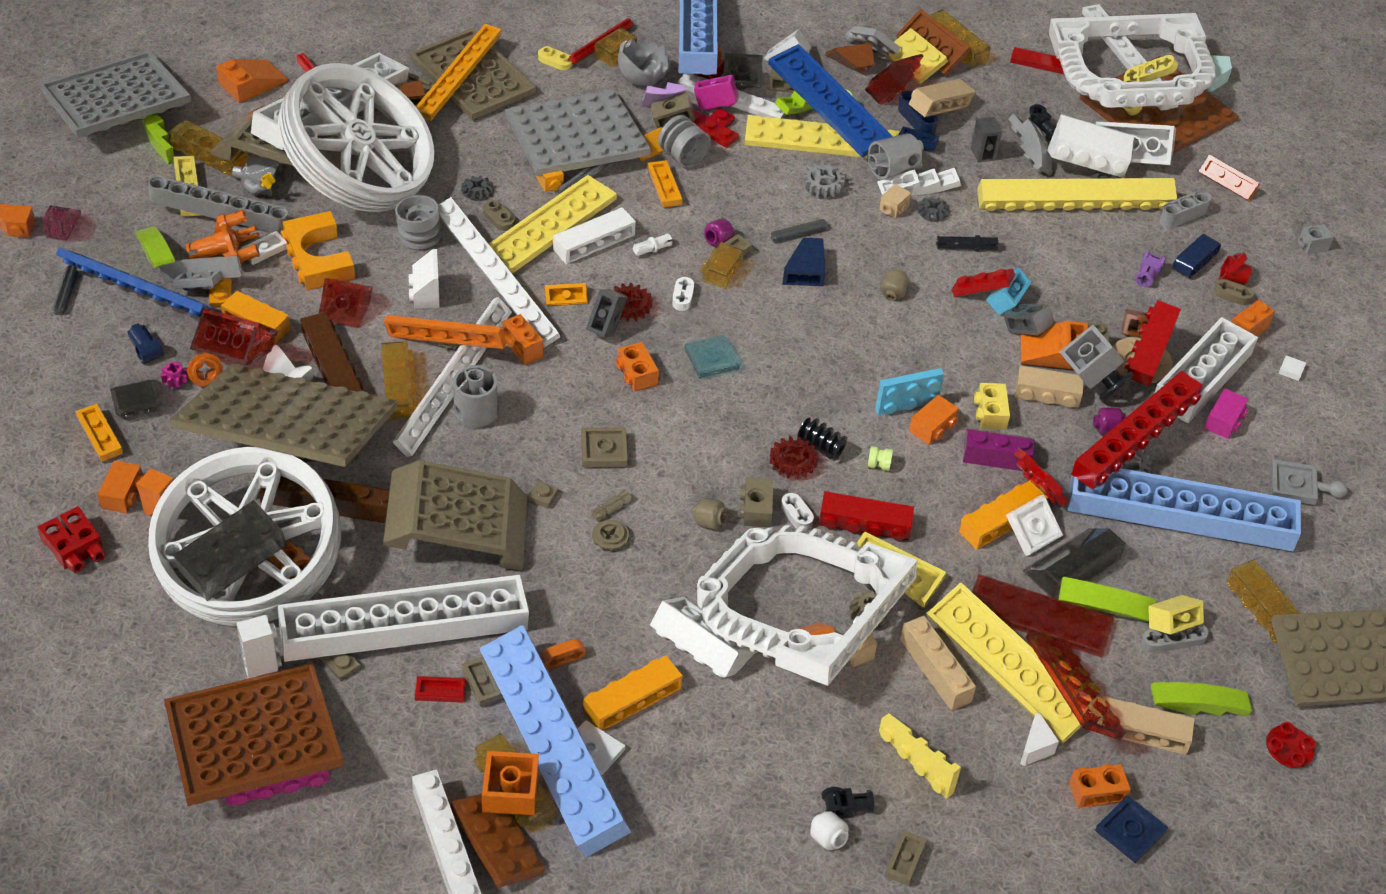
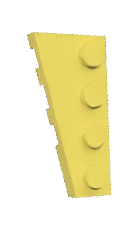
[857,532,946,608]
[879,713,961,799]

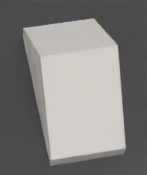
[1020,713,1059,766]

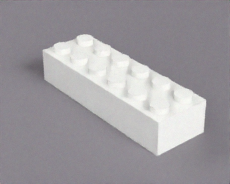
[1154,317,1258,423]

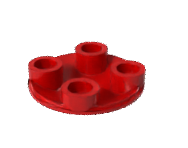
[1266,722,1316,768]

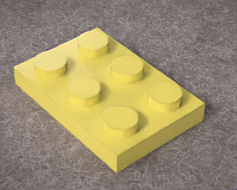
[884,28,948,84]

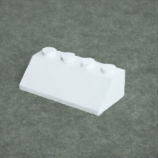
[1047,114,1134,178]
[1096,121,1176,165]
[650,597,755,677]

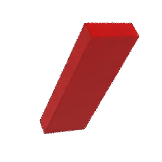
[1010,47,1064,74]

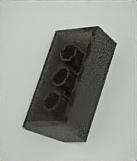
[1023,528,1126,601]

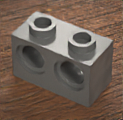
[1003,303,1055,335]

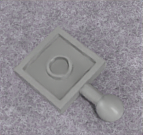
[845,26,901,55]
[1270,459,1347,505]

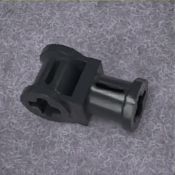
[1028,104,1057,141]
[821,787,874,819]

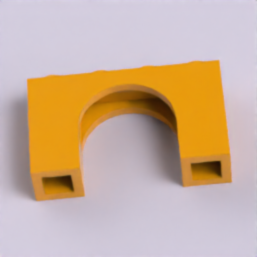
[280,211,355,290]

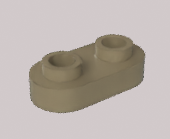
[483,200,515,231]

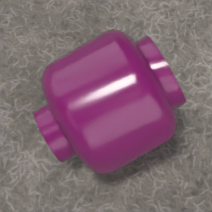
[704,218,734,247]
[1093,408,1126,436]

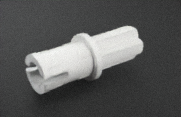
[633,233,673,256]

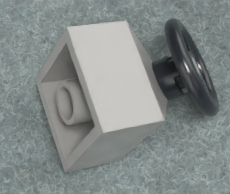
[1060,325,1134,401]

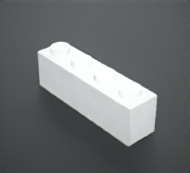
[553,207,636,264]

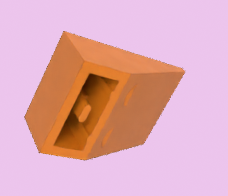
[1020,321,1088,370]

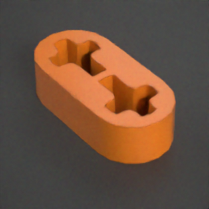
[540,639,586,670]

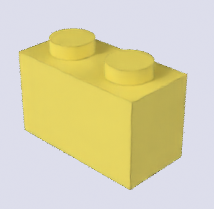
[1149,595,1204,634]

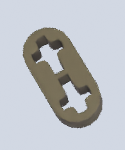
[1214,279,1254,305]

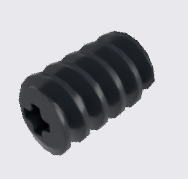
[797,418,848,460]

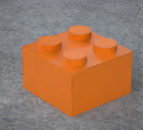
[482,751,539,815]

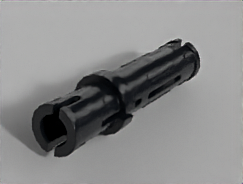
[936,235,998,251]

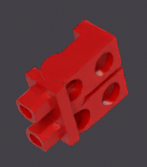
[37,506,105,574]

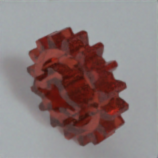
[614,283,652,322]
[769,436,818,480]

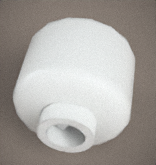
[810,811,849,850]

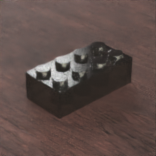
[173,500,287,601]

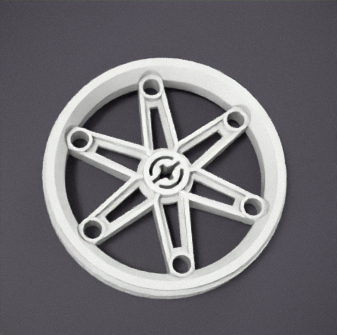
[278,63,434,212]
[148,447,341,626]

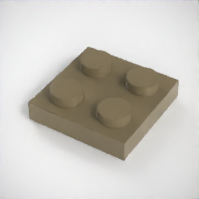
[581,427,628,467]

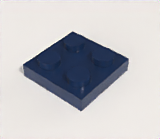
[1095,795,1168,863]

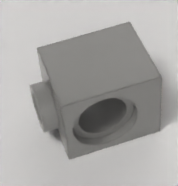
[1298,224,1334,254]

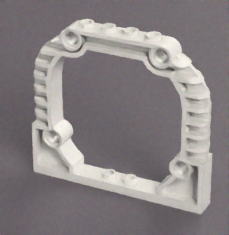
[1049,13,1216,108]
[697,525,918,686]

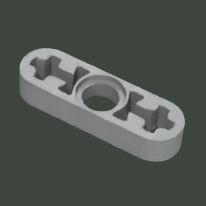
[1141,624,1208,653]

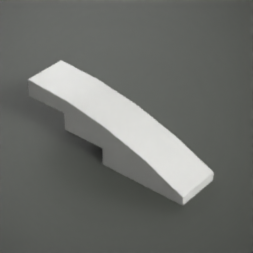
[877,168,961,196]

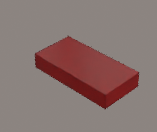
[415,676,467,703]

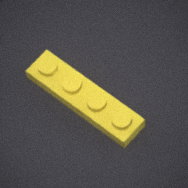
[173,156,200,216]

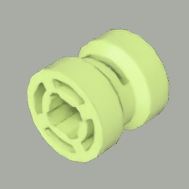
[867,446,893,471]

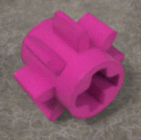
[161,362,188,388]

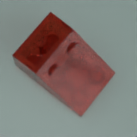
[865,54,924,105]

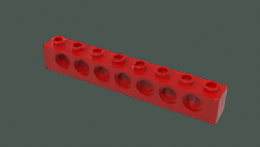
[1071,371,1203,490]

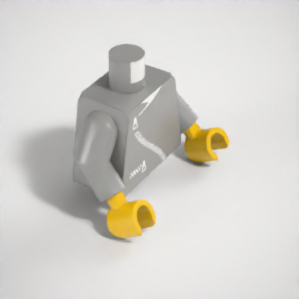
[232,157,283,197]

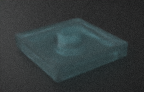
[684,335,740,379]

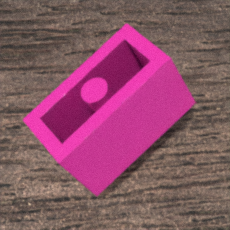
[694,75,739,111]
[1204,388,1249,439]

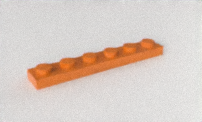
[384,315,507,349]

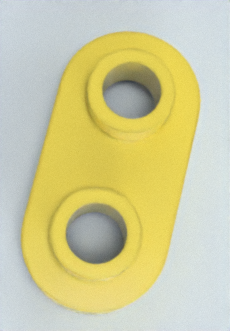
[538,46,573,70]

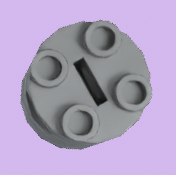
[868,133,924,180]
[453,365,498,430]

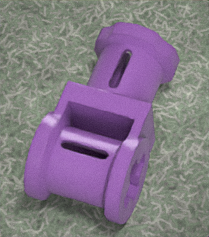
[1135,250,1167,287]

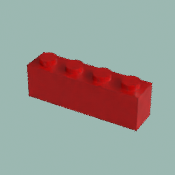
[1124,300,1181,387]
[819,491,914,541]

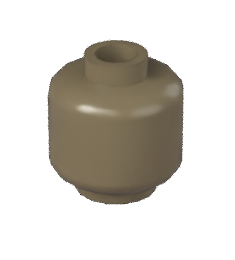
[880,269,910,301]
[693,498,728,530]

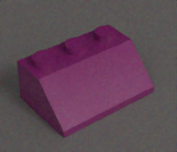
[963,428,1034,471]

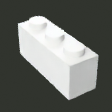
[237,615,282,678]

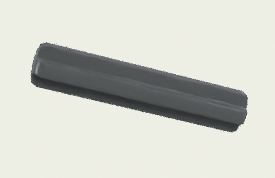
[770,219,827,243]
[52,265,78,315]

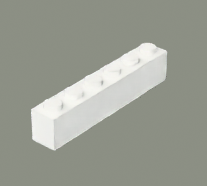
[412,769,481,894]

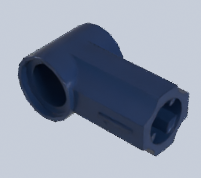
[127,323,164,364]

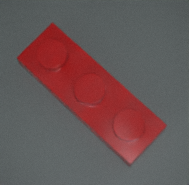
[951,268,1015,297]

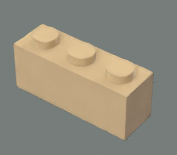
[1015,365,1084,408]

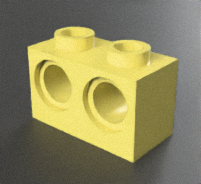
[974,383,1010,430]

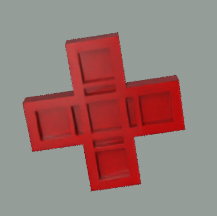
[693,108,739,148]
[1014,449,1069,507]

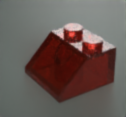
[319,278,373,328]

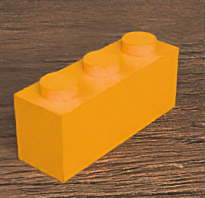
[221,291,291,345]

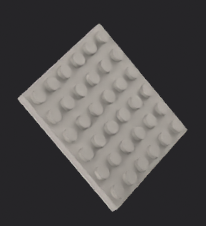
[39,51,192,138]
[504,90,651,176]

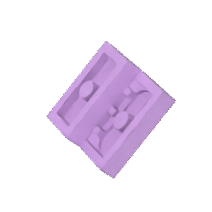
[641,82,686,106]

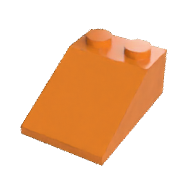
[216,59,288,103]

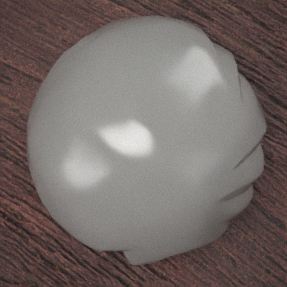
[618,39,671,86]

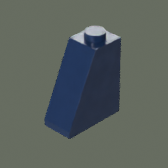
[782,238,825,286]

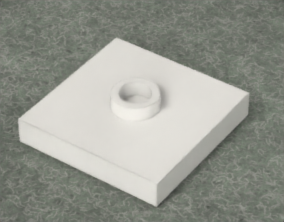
[1006,495,1063,556]
[578,720,625,775]

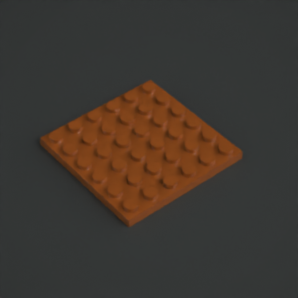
[1079,56,1239,153]
[164,663,344,806]

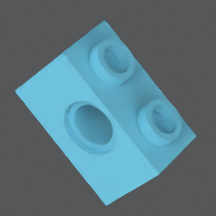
[986,267,1031,315]

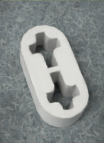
[672,277,694,311]
[781,493,814,530]

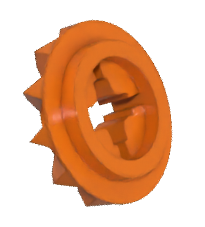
[187,352,223,387]

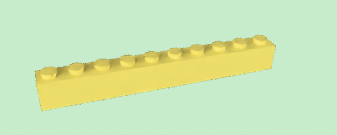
[977,178,1177,211]

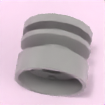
[658,115,711,168]
[395,195,442,250]

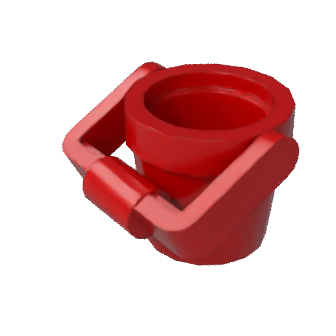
[1219,253,1252,285]

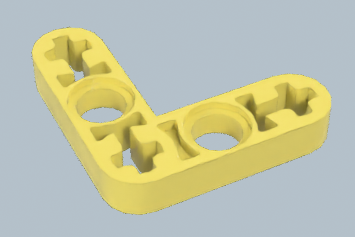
[1123,55,1178,115]

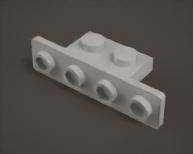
[159,256,243,291]

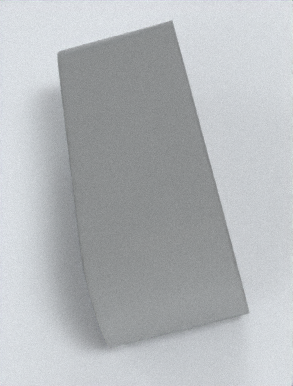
[1159,191,1211,228]

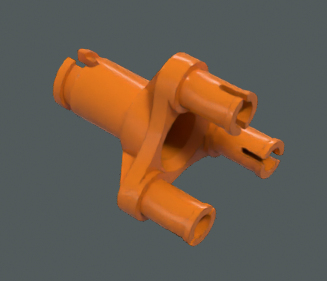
[186,209,260,265]

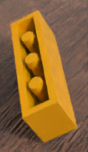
[959,480,1048,550]
[583,655,682,731]

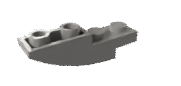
[1008,113,1052,176]

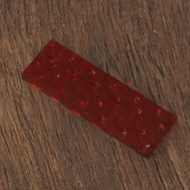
[972,574,1114,658]
[1026,630,1126,740]

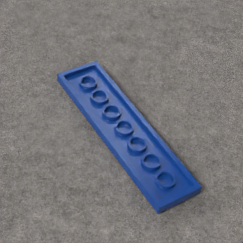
[768,44,893,157]
[56,247,222,320]

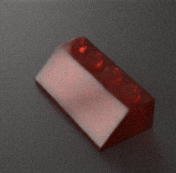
[190,309,278,366]

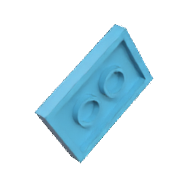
[875,368,944,415]

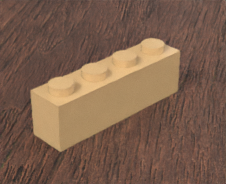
[909,79,976,117]
[900,615,976,711]
[1089,695,1195,755]

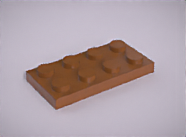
[896,9,971,77]
[450,793,545,888]

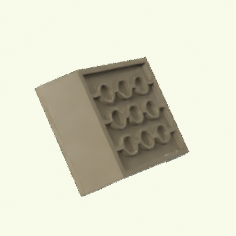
[211,105,353,186]
[383,460,528,571]

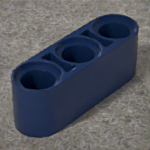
[898,90,938,135]
[1172,234,1221,279]

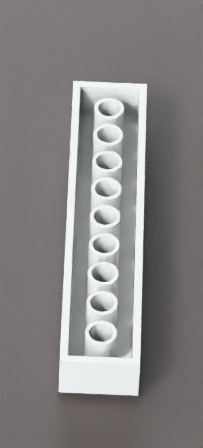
[251,53,409,150]
[278,575,529,662]

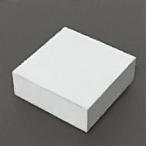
[1278,356,1306,381]

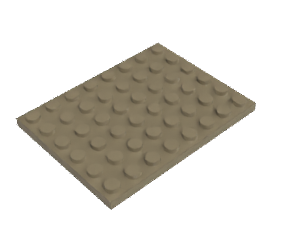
[170,364,397,467]

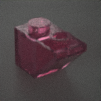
[42,205,81,241]

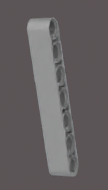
[148,176,288,233]

